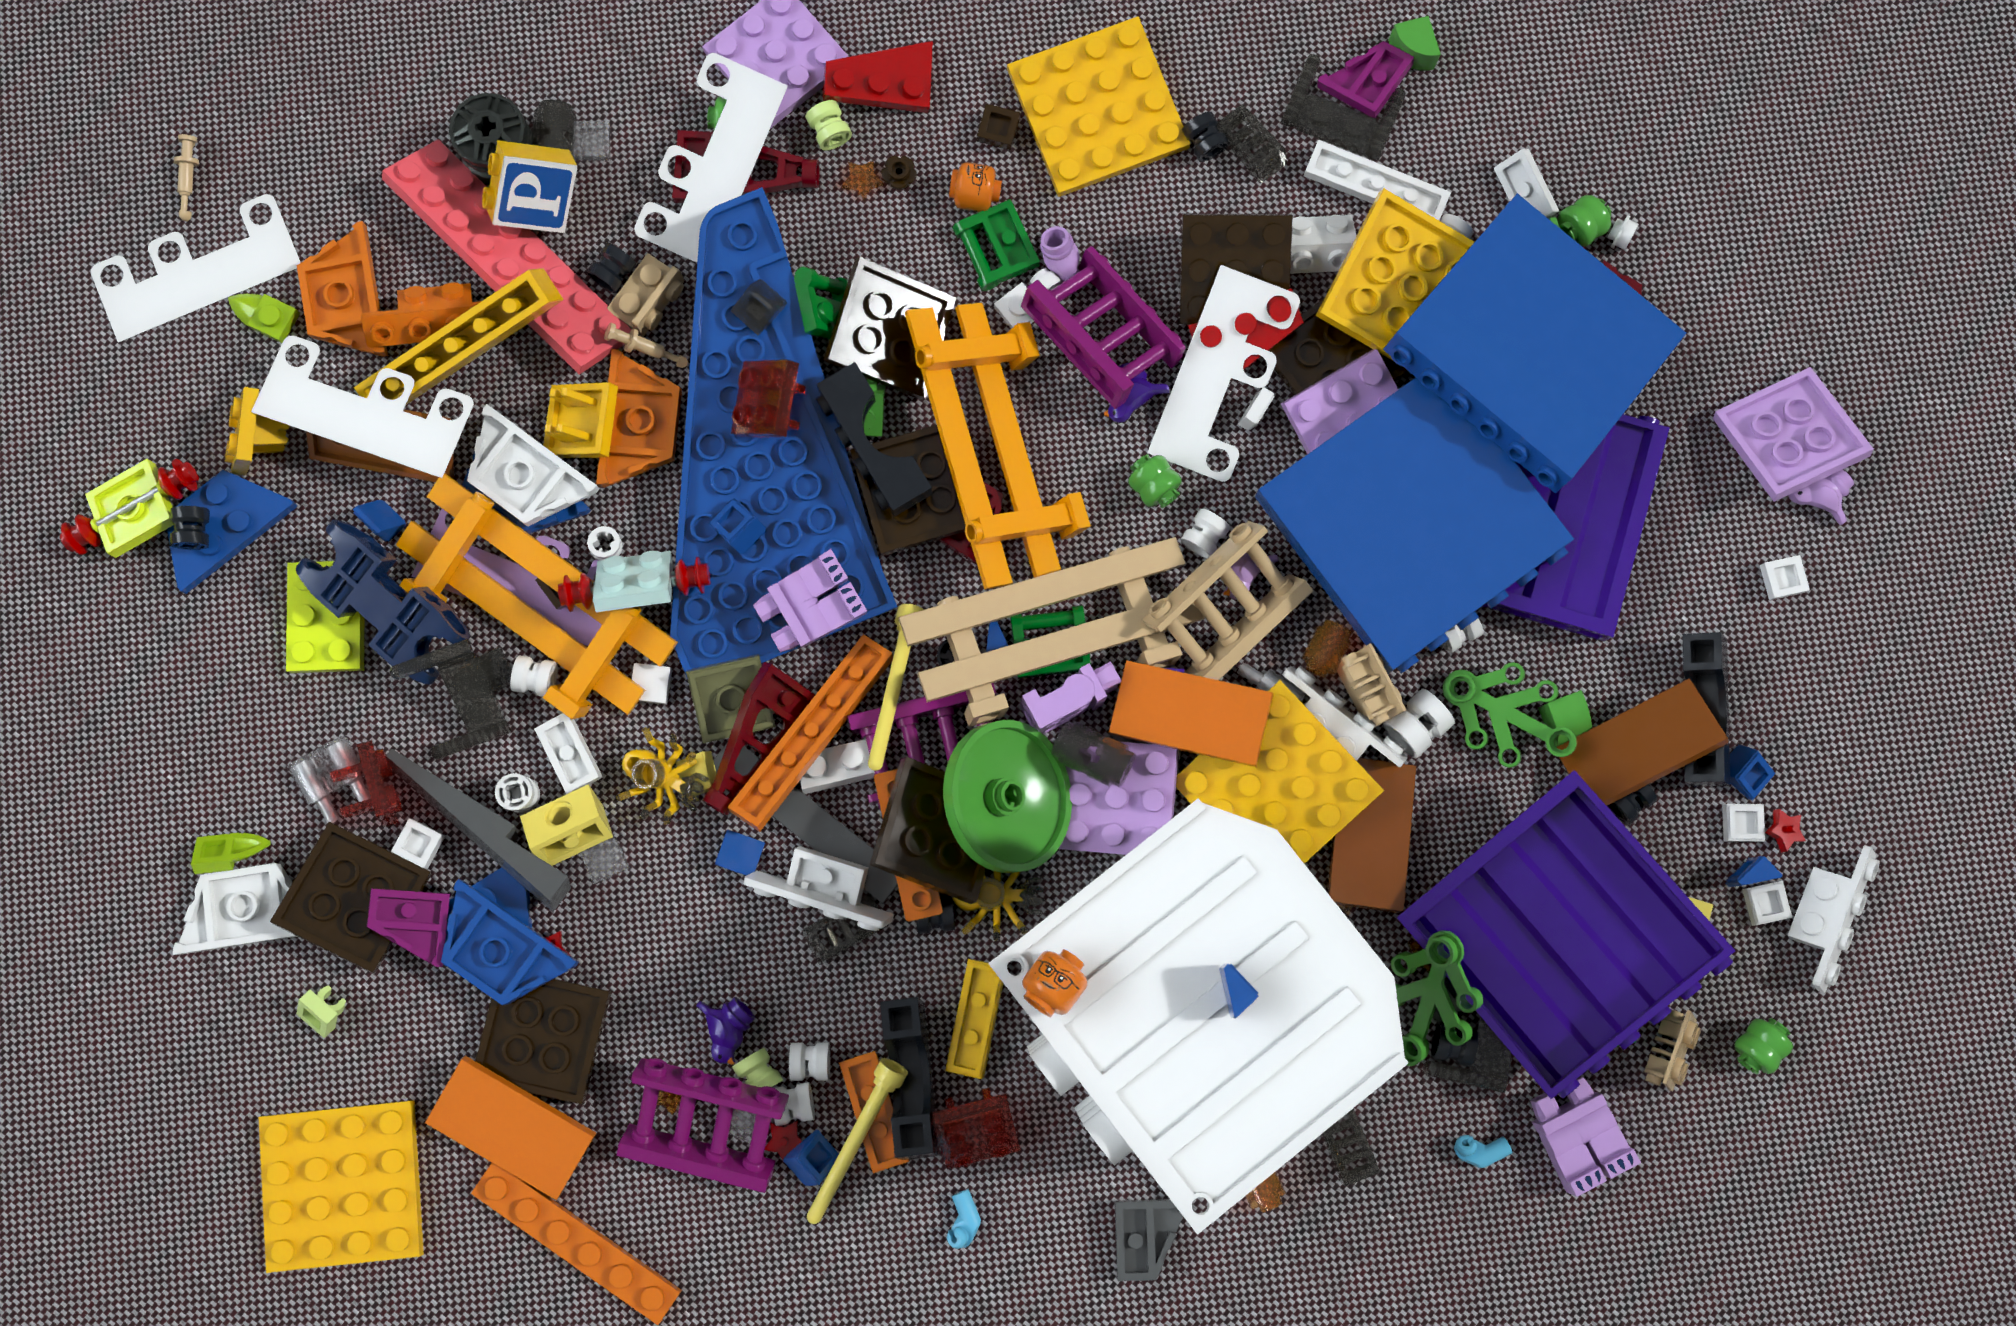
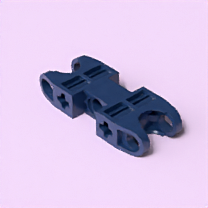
[296,519,470,685]

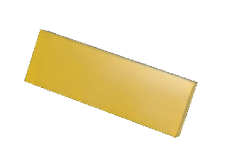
[945,959,1003,1079]

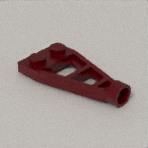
[672,130,820,204]
[702,662,815,816]

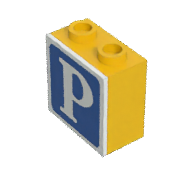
[482,140,577,233]

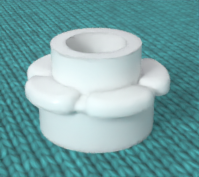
[1607,215,1639,250]

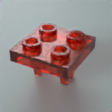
[731,360,806,437]
[329,740,402,827]
[931,1088,1021,1170]

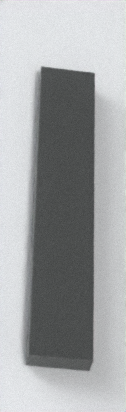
[714,742,898,904]

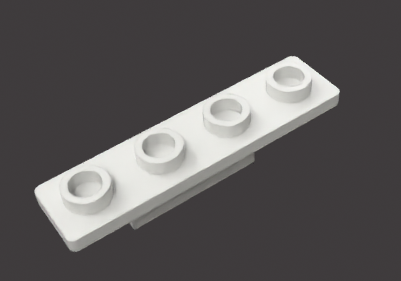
[1290,215,1357,274]
[1282,666,1408,767]
[1788,845,1880,993]
[743,846,894,931]

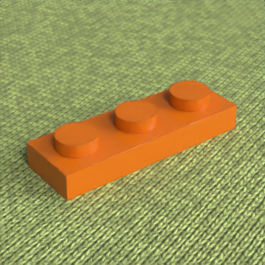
[839,1050,910,1173]

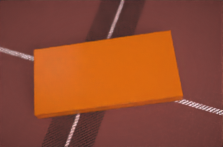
[1109,660,1273,767]
[425,1055,596,1200]

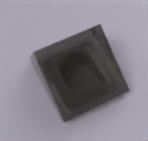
[731,279,787,335]

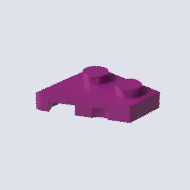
[1317,41,1414,119]
[367,888,450,967]

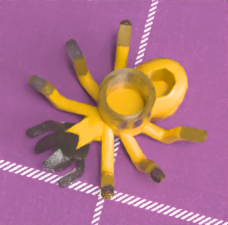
[616,727,709,825]
[953,871,1044,941]

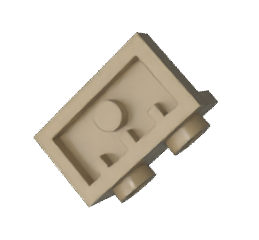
[607,253,684,337]

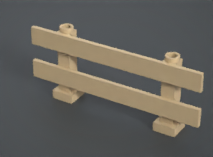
[898,537,1205,727]

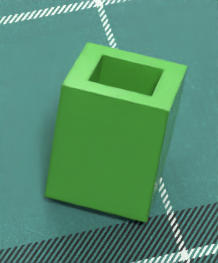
[1388,16,1441,71]
[1538,690,1592,747]

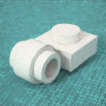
[994,268,1063,329]

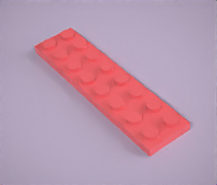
[382,139,632,375]

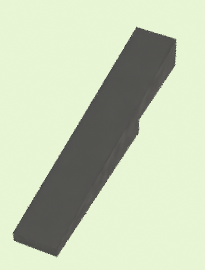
[386,749,571,912]

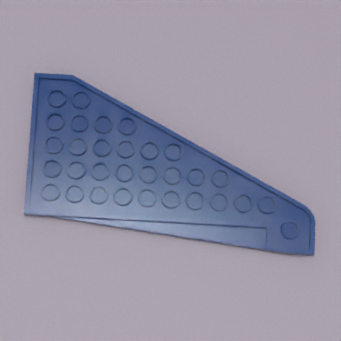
[670,187,898,679]

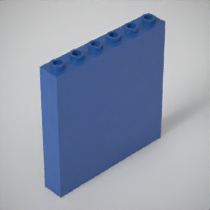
[1383,193,1686,493]
[1255,378,1574,674]

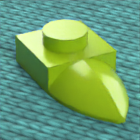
[228,294,300,343]
[191,833,271,874]

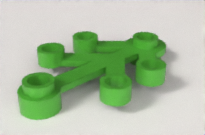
[1443,662,1577,768]
[1391,930,1483,1066]

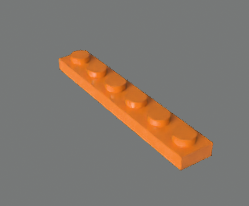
[728,634,893,832]
[471,1163,682,1325]

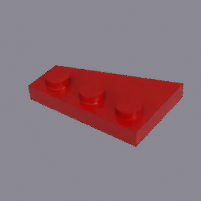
[823,41,933,113]
[1188,288,1304,380]

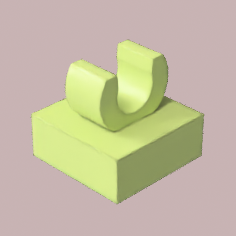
[296,986,346,1038]

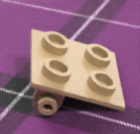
[1334,643,1406,729]
[1644,1009,1701,1092]

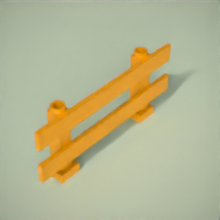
[905,303,1091,590]
[396,473,678,719]

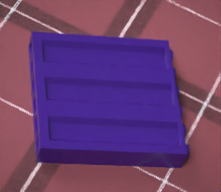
[1483,413,1670,642]
[1397,770,1735,1099]

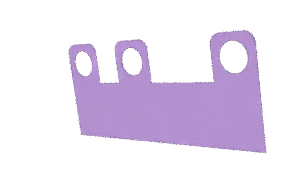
[412,509,602,646]

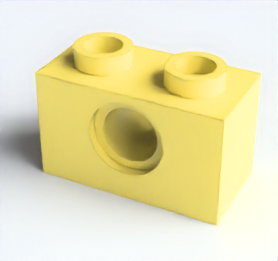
[520,784,613,866]

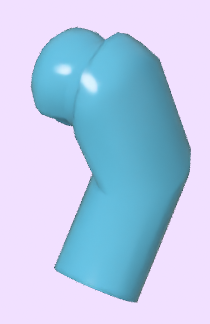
[1454,1135,1513,1168]
[947,1189,981,1249]

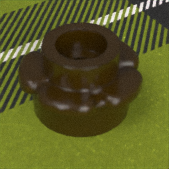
[881,156,917,190]

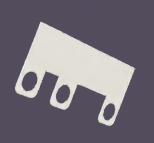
[634,53,788,263]
[91,194,301,342]
[1147,265,1300,482]
[251,336,474,478]

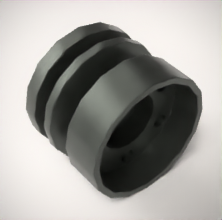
[449,93,537,186]

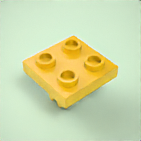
[543,382,618,459]
[225,387,290,476]

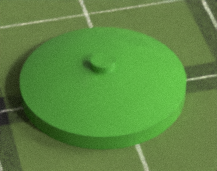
[943,720,1072,873]

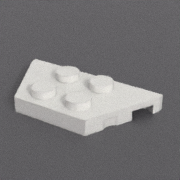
[467,404,600,526]
[173,863,298,955]

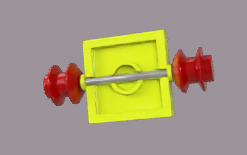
[60,459,199,558]

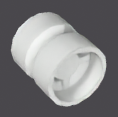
[1383,689,1455,759]

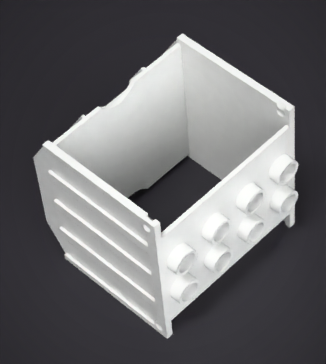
[988,798,1408,1235]

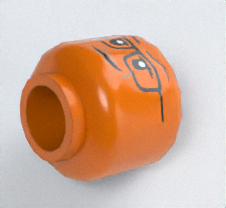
[949,162,1002,212]
[1022,949,1088,1018]

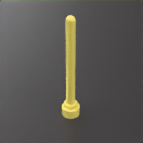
[868,604,924,771]
[807,1058,908,1224]

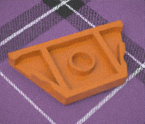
[297,221,388,357]
[596,349,682,488]

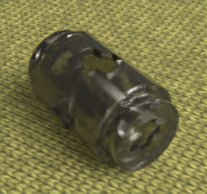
[531,99,577,158]
[1052,721,1136,788]

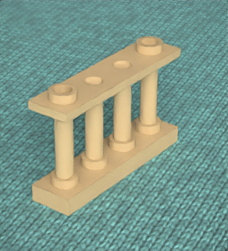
[1142,521,1314,680]

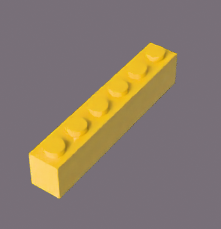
[354,268,564,405]

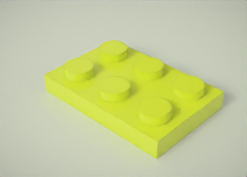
[286,561,365,673]

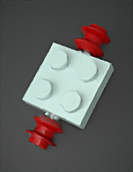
[558,551,711,612]

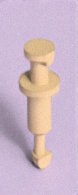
[174,134,199,221]
[604,323,688,368]

